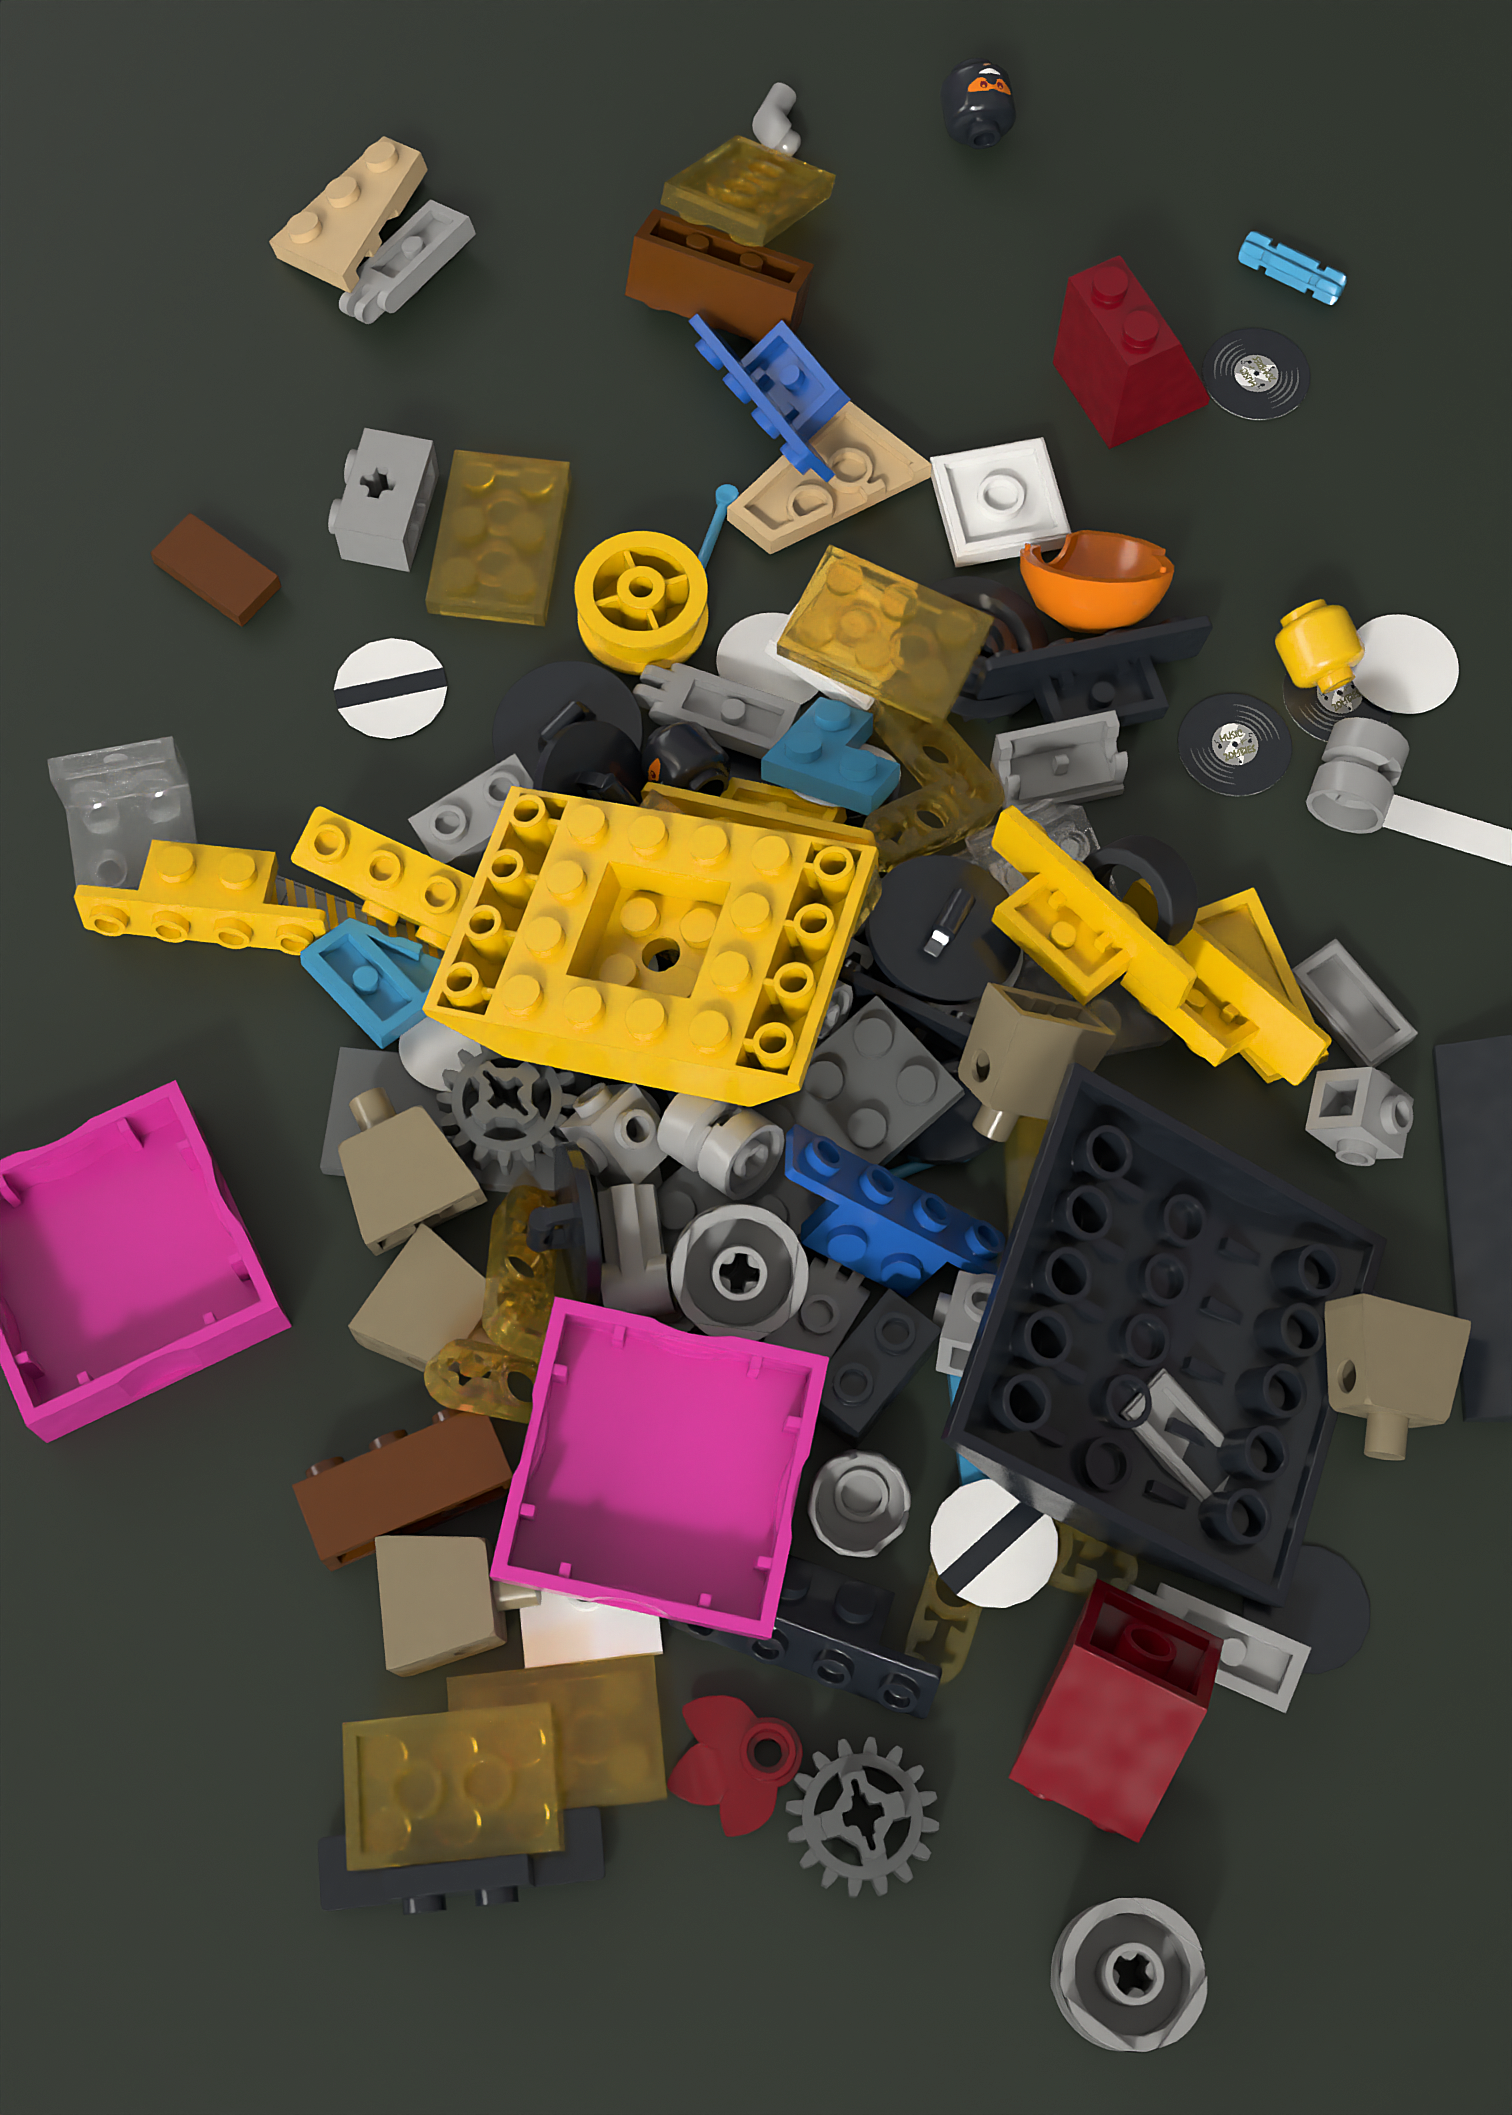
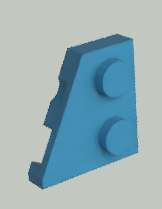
[300,917,441,1049]

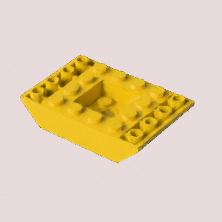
[422,786,879,1107]

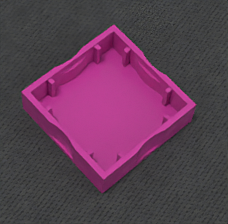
[0,1080,292,1443]
[489,1297,829,1640]

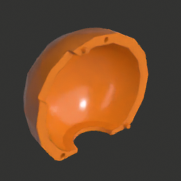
[1020,530,1175,634]

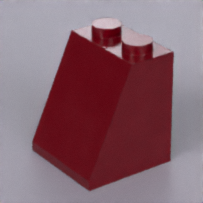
[1053,255,1210,449]
[1008,1578,1224,1843]

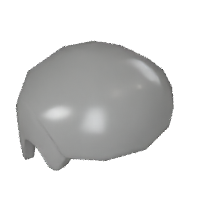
[807,1449,911,1558]

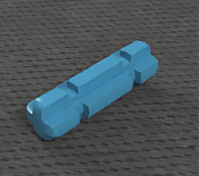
[1238,231,1348,305]

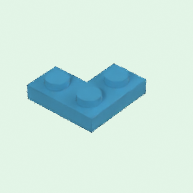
[761,697,900,817]

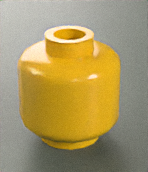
[1275,599,1365,694]

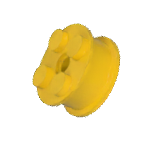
[575,531,708,676]

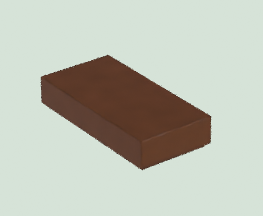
[150,513,282,627]

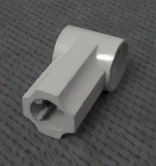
[597,1183,677,1317]

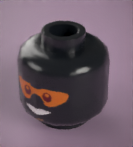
[940,58,1017,149]
[640,721,731,797]

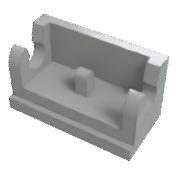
[990,710,1128,815]

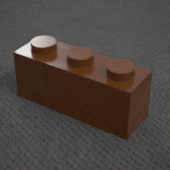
[625,208,814,345]
[292,1403,513,1572]

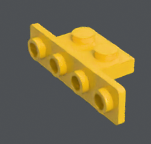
[641,777,880,882]
[991,805,1197,1011]
[291,806,474,952]
[74,839,330,955]
[1120,878,1332,1085]

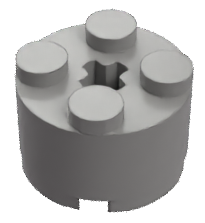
[670,1203,809,1341]
[1051,1897,1207,2053]

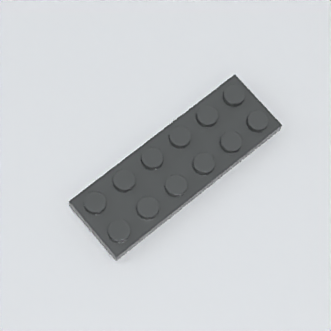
[600,996,965,1334]

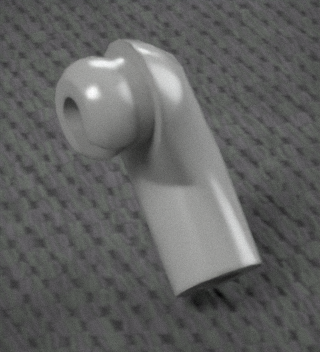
[752,83,801,160]

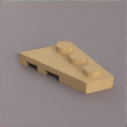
[269,136,428,293]
[727,401,932,555]

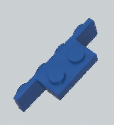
[689,313,851,483]
[785,1124,1006,1297]

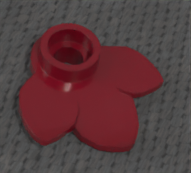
[667,1695,803,1837]

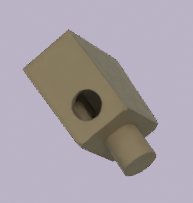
[958,982,1116,1142]
[337,1087,488,1256]
[348,1223,520,1383]
[1325,1293,1471,1461]
[375,1535,542,1677]

